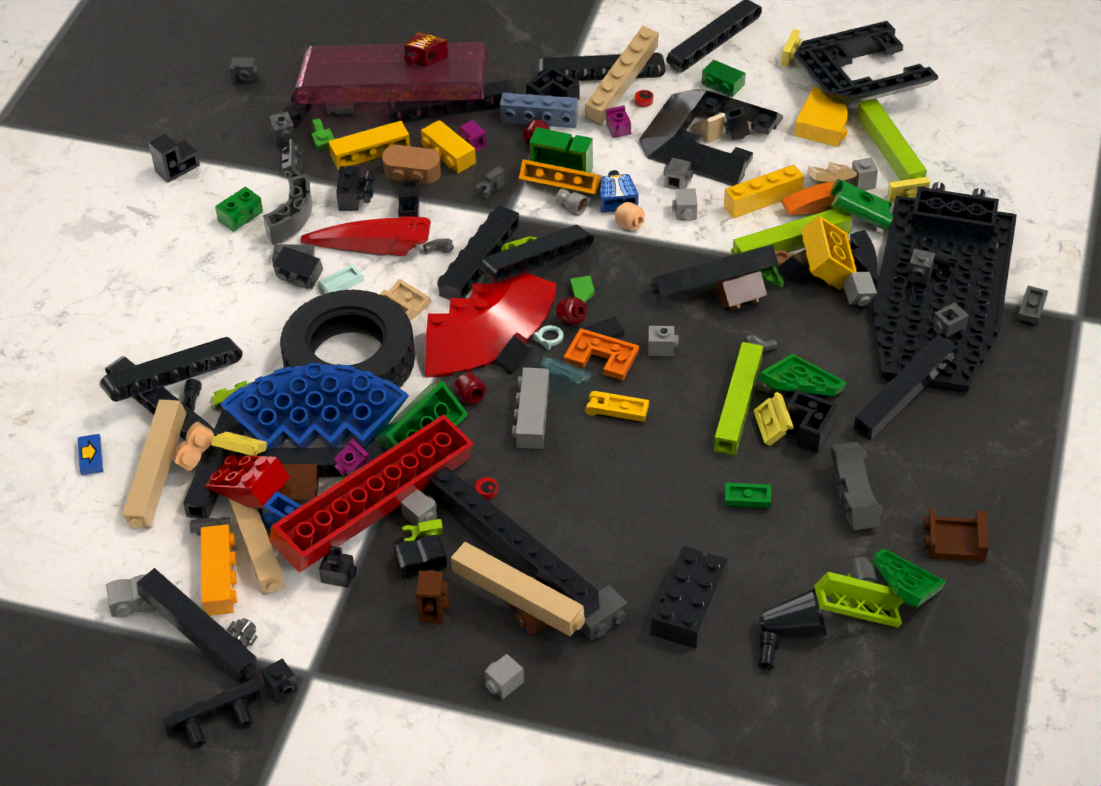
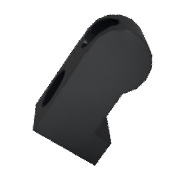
[283,92,313,128]

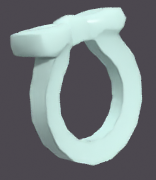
[533,325,563,350]

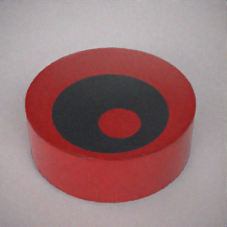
[635,90,654,107]
[475,477,498,500]

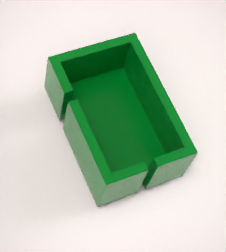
[529,127,593,173]

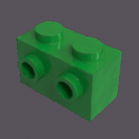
[215,186,263,232]

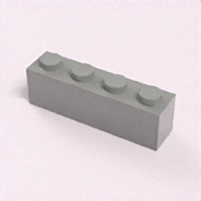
[512,368,550,449]

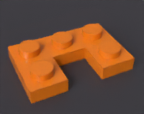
[564,328,639,381]

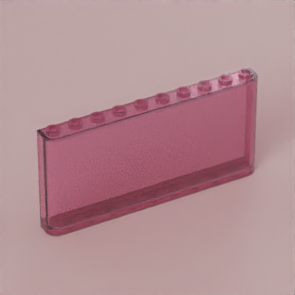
[293,42,488,104]

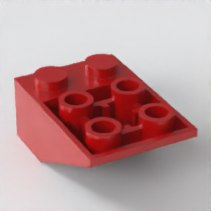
[205,455,290,508]

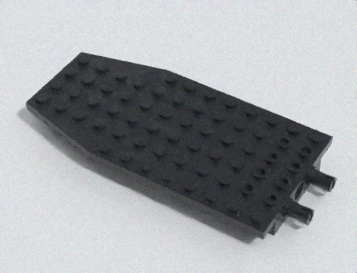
[872,182,1017,392]

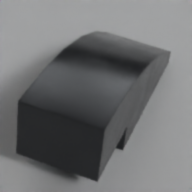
[398,180,420,218]
[849,230,878,286]

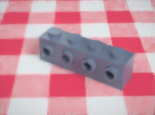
[500,93,578,128]

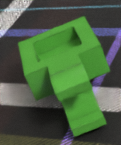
[311,118,335,151]

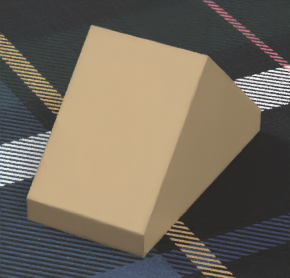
[692,113,725,144]

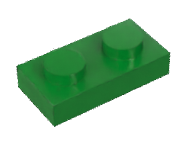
[725,483,771,508]

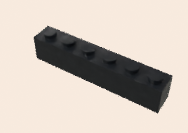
[437,205,520,300]

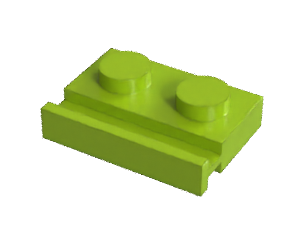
[210,381,252,410]

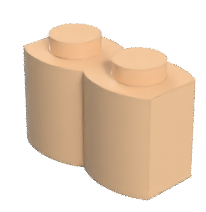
[173,422,214,471]

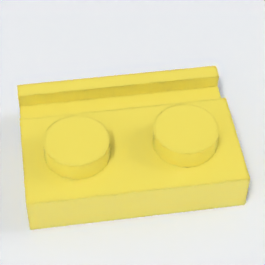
[753,392,794,446]
[211,432,267,456]

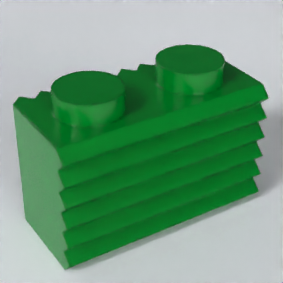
[701,59,746,97]

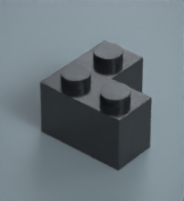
[526,66,580,101]
[148,134,200,183]
[787,389,838,452]

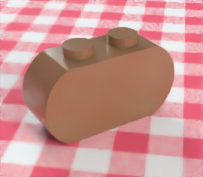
[382,145,441,184]

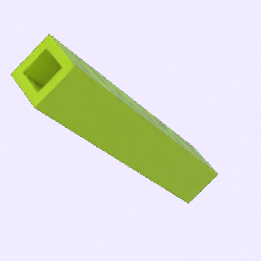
[857,98,927,181]
[731,208,852,256]
[714,342,763,456]

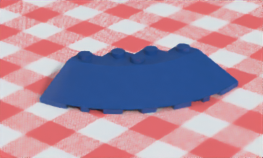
[220,363,409,449]

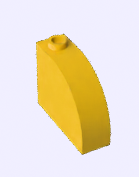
[794,87,848,147]

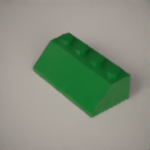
[373,380,468,450]

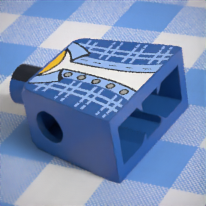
[601,170,639,213]

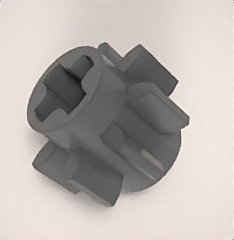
[227,618,258,648]

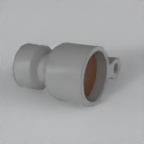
[555,188,594,215]

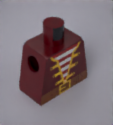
[404,32,448,67]

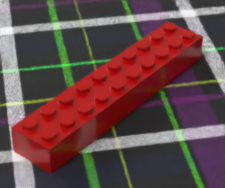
[269,415,474,573]

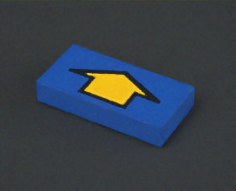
[78,433,104,475]

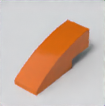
[781,182,835,215]

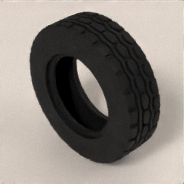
[280,289,415,388]

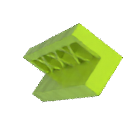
[814,572,903,627]

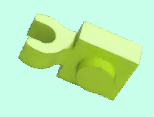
[402,519,443,541]

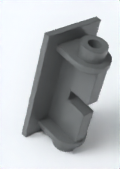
[282,139,303,177]

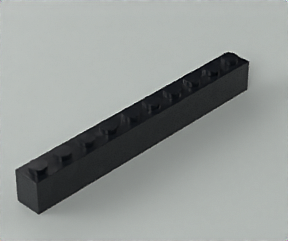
[429,467,600,619]

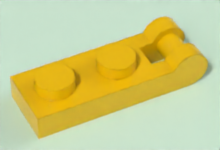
[585,391,649,422]

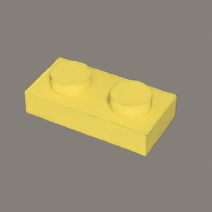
[781,29,802,67]
[887,177,930,202]

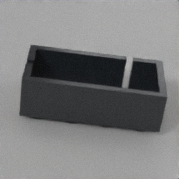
[651,546,728,649]

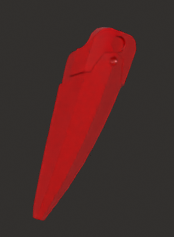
[301,216,431,256]

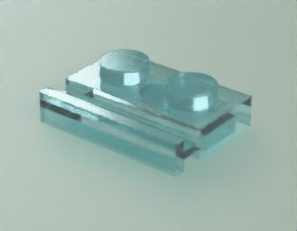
[541,357,592,383]

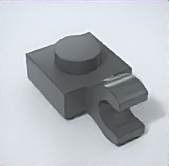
[475,166,505,199]

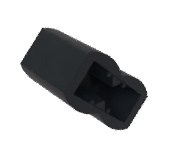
[394,535,447,578]

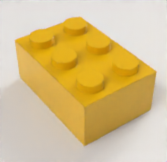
[801,215,857,290]

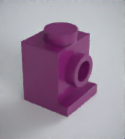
[606,105,631,138]
[458,120,487,152]
[334,439,371,476]

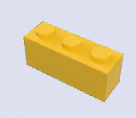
[421,120,476,173]

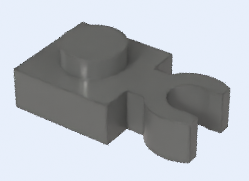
[190,517,231,536]

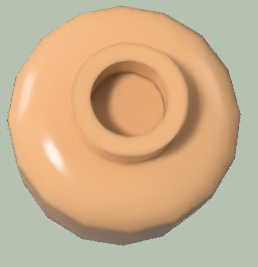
[615,202,645,231]

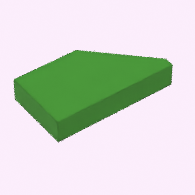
[755,266,784,287]
[570,276,594,302]

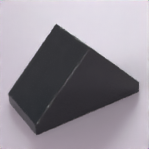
[778,249,811,283]
[495,332,534,374]

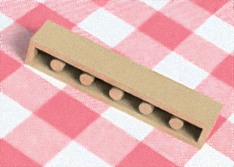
[585,25,659,125]

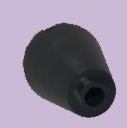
[759,588,827,637]

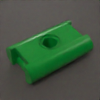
[831,179,893,230]

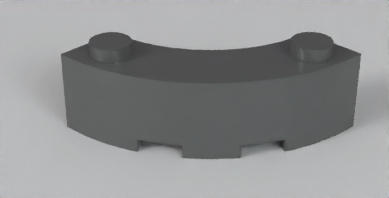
[263,173,312,245]
[830,442,883,530]

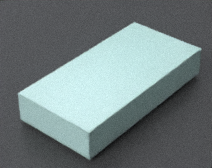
[318,264,364,293]

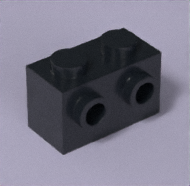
[272,246,323,289]

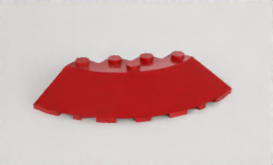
[425,273,557,377]

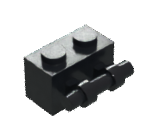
[336,166,375,211]

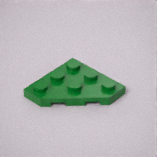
[758,353,847,396]
[872,548,946,607]

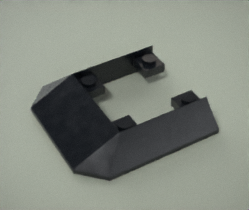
[794,21,939,102]
[639,89,783,186]

